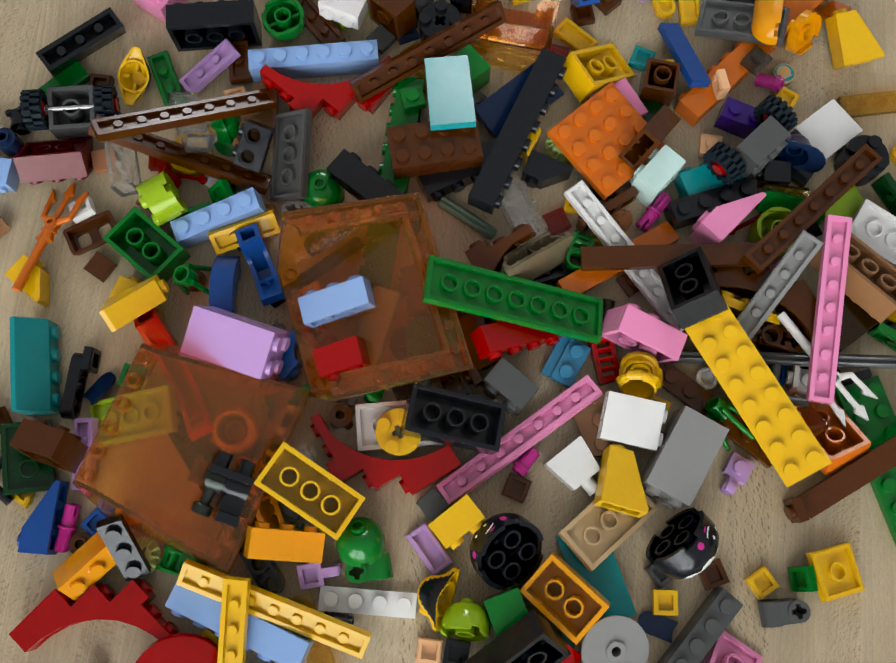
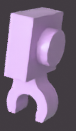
[720,452,755,496]
[296,562,342,590]

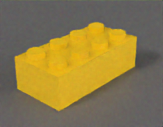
[253,441,366,540]

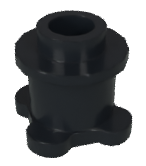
[5,106,31,135]

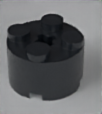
[419,0,462,41]
[833,135,890,186]

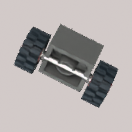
[19,85,121,139]
[703,95,798,185]

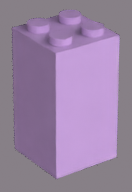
[180,305,290,380]

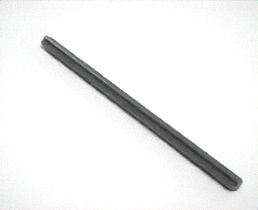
[671,350,896,369]

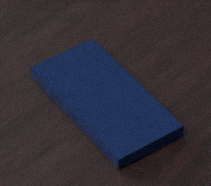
[475,62,564,138]

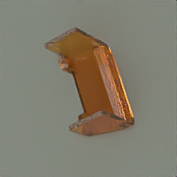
[471,0,560,51]

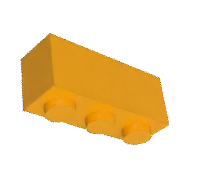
[243,521,326,564]
[52,532,116,601]

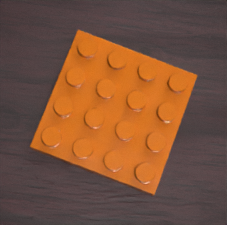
[547,82,665,200]

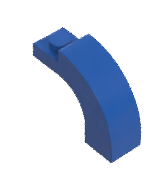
[235,223,285,306]

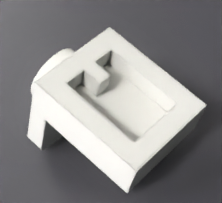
[785,365,809,394]

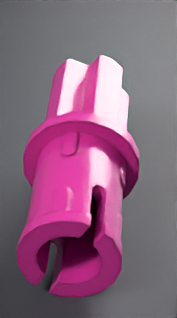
[635,192,672,233]
[54,503,81,553]

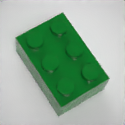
[102,206,191,282]

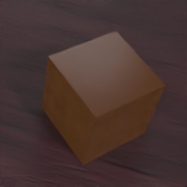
[638,58,681,107]

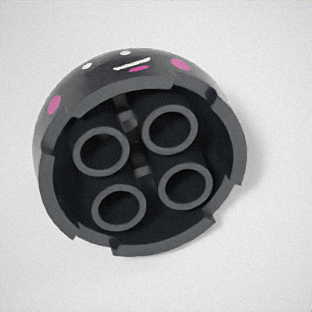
[646,507,720,580]
[470,513,544,590]

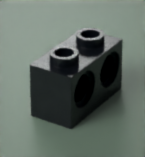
[232,119,275,173]

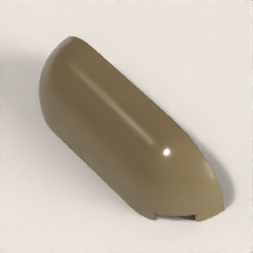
[502,232,574,281]

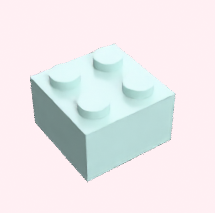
[629,144,686,207]

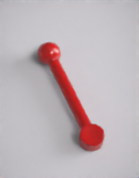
[170,170,208,184]
[729,212,763,235]

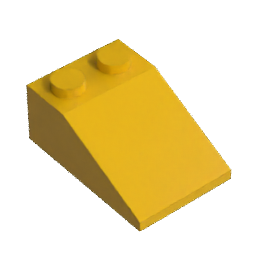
[563,43,635,103]

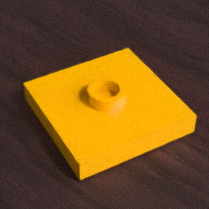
[805,542,865,602]

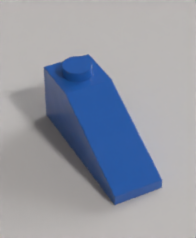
[17,480,70,555]

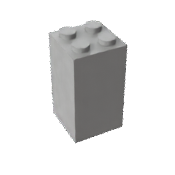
[640,406,729,510]

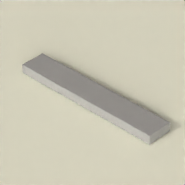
[737,230,824,340]

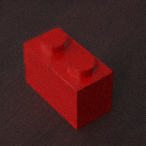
[312,335,371,381]

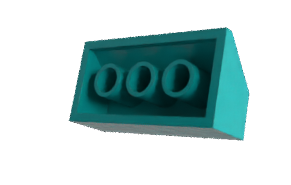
[10,316,62,417]

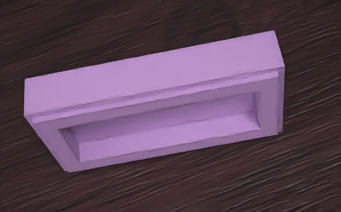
[406,522,453,575]

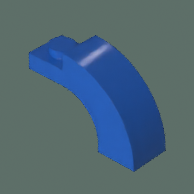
[209,256,241,314]

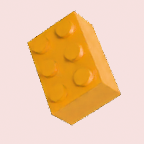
[520,551,611,645]

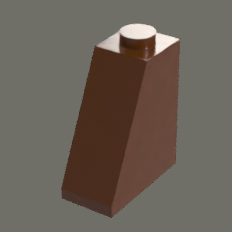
[618,104,681,171]

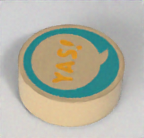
[771,63,795,86]

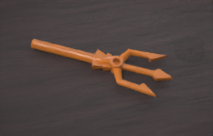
[12,183,89,293]

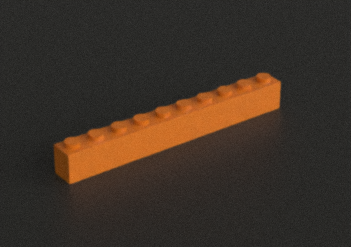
[674,0,827,127]

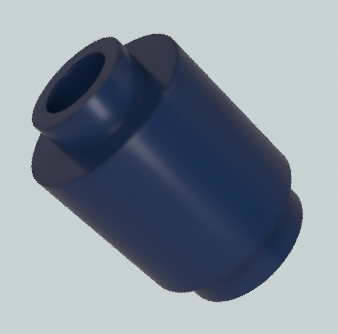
[0,128,24,157]

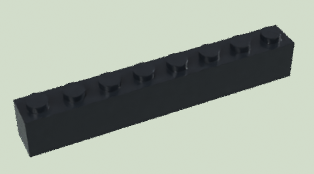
[467,48,567,215]

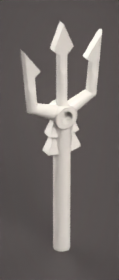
[776,311,879,427]

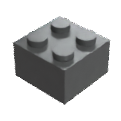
[482,357,540,416]

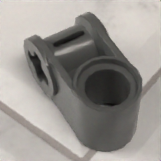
[757,598,811,628]

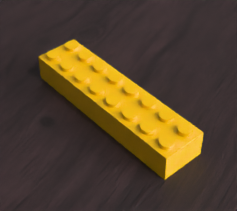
[684,305,832,487]

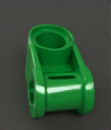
[564,229,596,273]
[156,544,207,576]
[345,553,394,583]

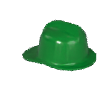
[207,116,241,156]

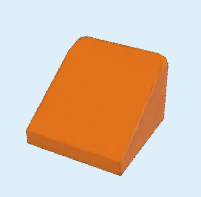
[817,0,851,21]

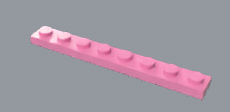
[806,214,852,404]
[436,375,603,506]

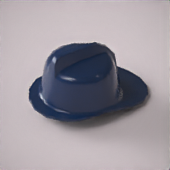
[773,134,826,173]

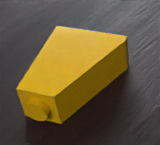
[825,8,885,70]
[99,275,170,332]
[593,444,649,518]

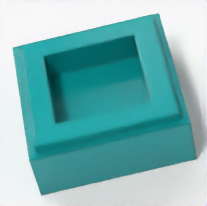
[628,45,656,72]

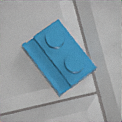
[540,336,591,388]

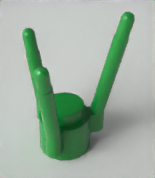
[172,262,212,295]
[705,396,755,451]

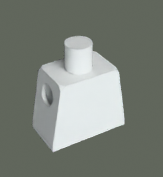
[543,436,600,496]

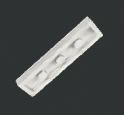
[318,585,417,619]

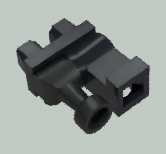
[190,450,255,528]

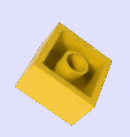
[428,494,485,550]

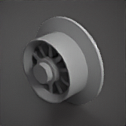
[581,615,649,663]

